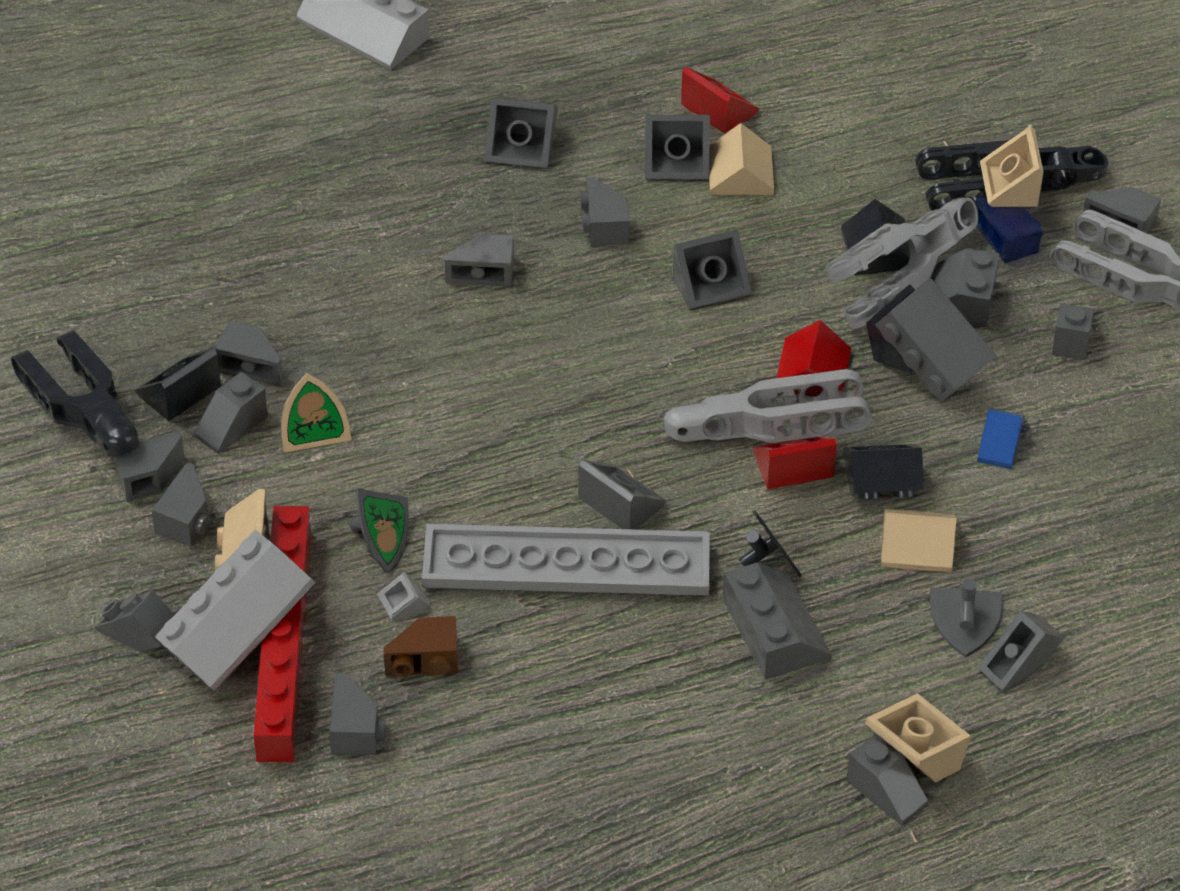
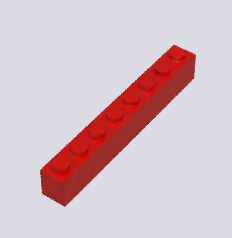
[253,506,311,762]

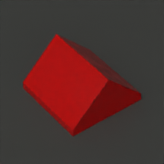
[681,66,760,134]
[776,320,851,397]
[753,436,837,490]

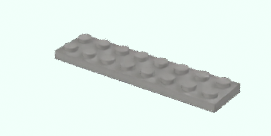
[422,524,710,596]

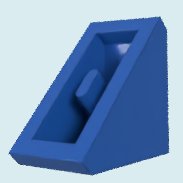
[977,408,1025,469]

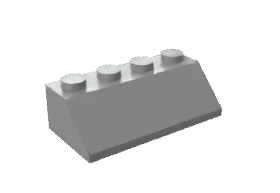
[296,0,429,70]
[155,530,315,691]

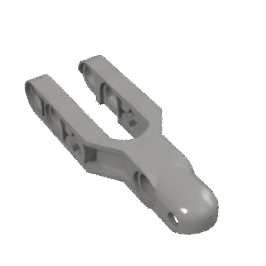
[825,197,978,329]
[1050,210,1180,309]
[663,369,872,443]

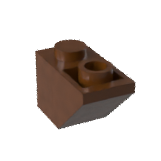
[383,616,458,677]

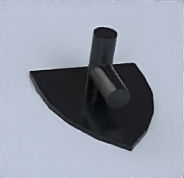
[738,510,802,578]

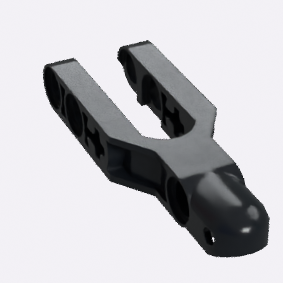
[915,140,1108,211]
[11,330,140,457]

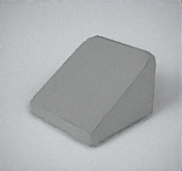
[377,572,431,621]

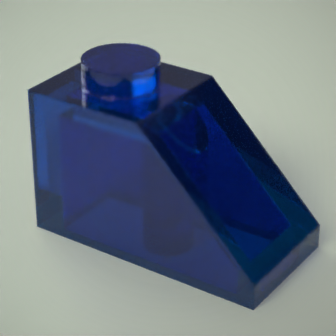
[975,197,1043,264]

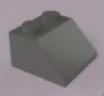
[485,98,558,168]
[931,248,1000,327]

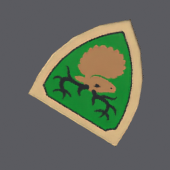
[281,373,351,453]

